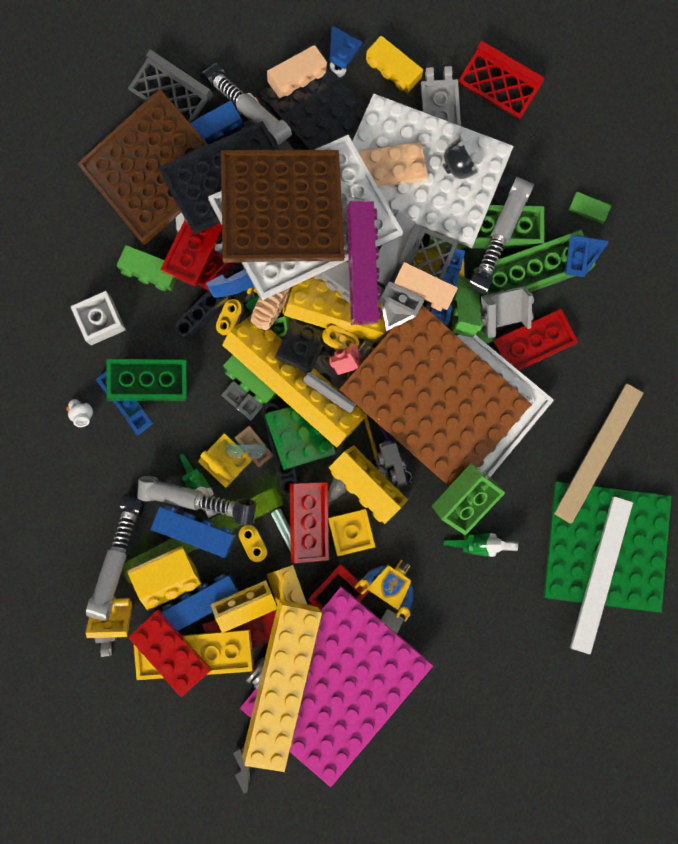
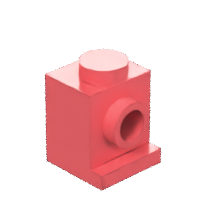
[329,342,362,375]

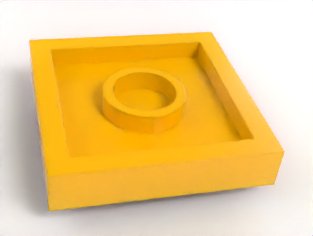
[328,509,375,556]

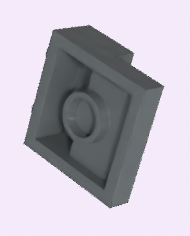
[377,441,406,488]

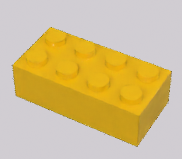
[329,445,408,524]

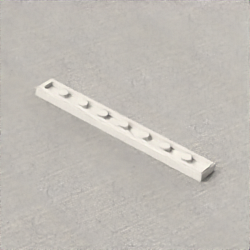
[570,497,633,654]

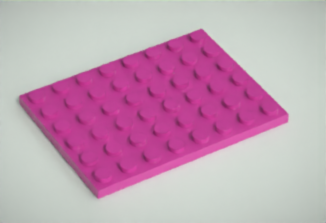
[240,586,433,787]

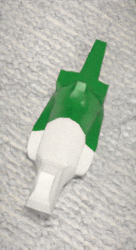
[179,454,217,518]
[443,533,518,557]

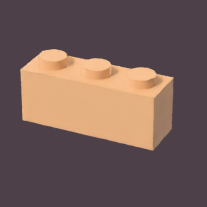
[267,45,327,98]
[394,262,458,312]

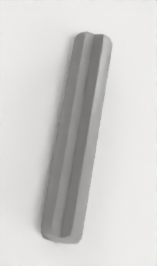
[303,372,356,413]

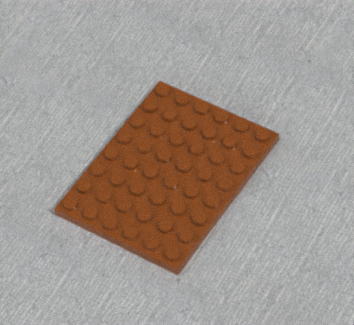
[339,305,532,486]

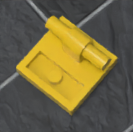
[198,434,252,488]
[86,596,133,638]

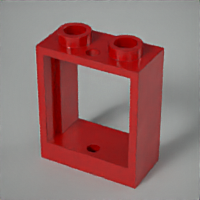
[308,564,369,611]

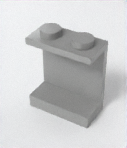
[481,286,534,338]

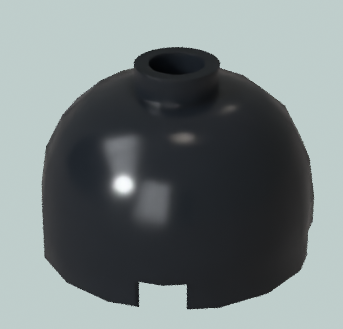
[442,138,478,179]

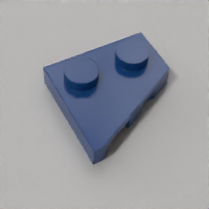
[329,26,363,69]
[564,235,608,277]

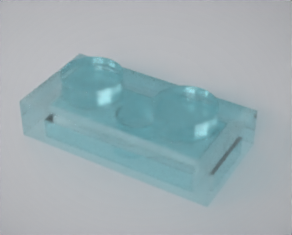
[226,444,266,458]

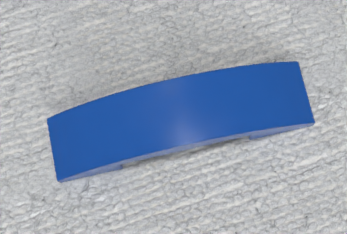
[430,246,465,326]
[206,269,254,297]
[96,371,153,435]

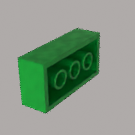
[107,359,186,401]

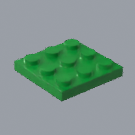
[265,407,336,470]

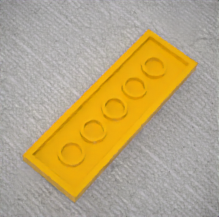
[134,630,254,680]

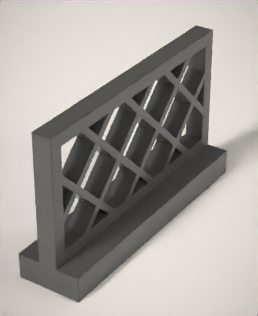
[128,50,214,123]
[390,223,459,311]

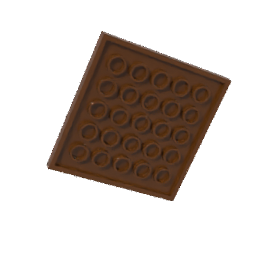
[77,89,208,245]
[221,150,345,262]

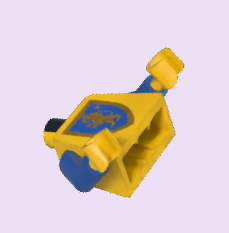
[355,560,413,621]

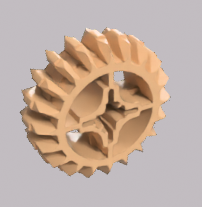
[251,288,290,330]

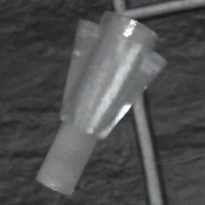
[328,478,347,506]

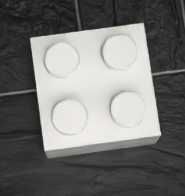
[71,291,126,345]

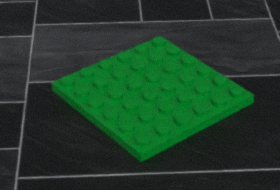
[543,482,671,613]

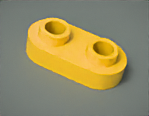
[216,299,244,335]
[322,325,359,350]
[239,525,267,562]

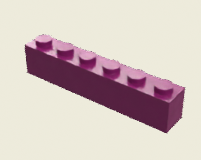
[346,201,381,325]

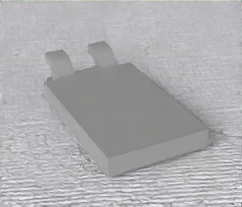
[421,66,461,126]

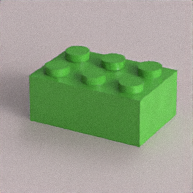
[432,463,505,535]

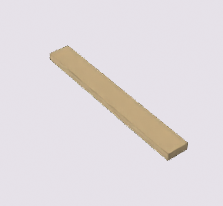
[554,384,643,524]

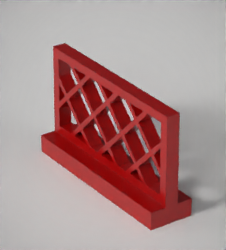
[458,41,545,120]

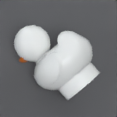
[66,399,93,427]

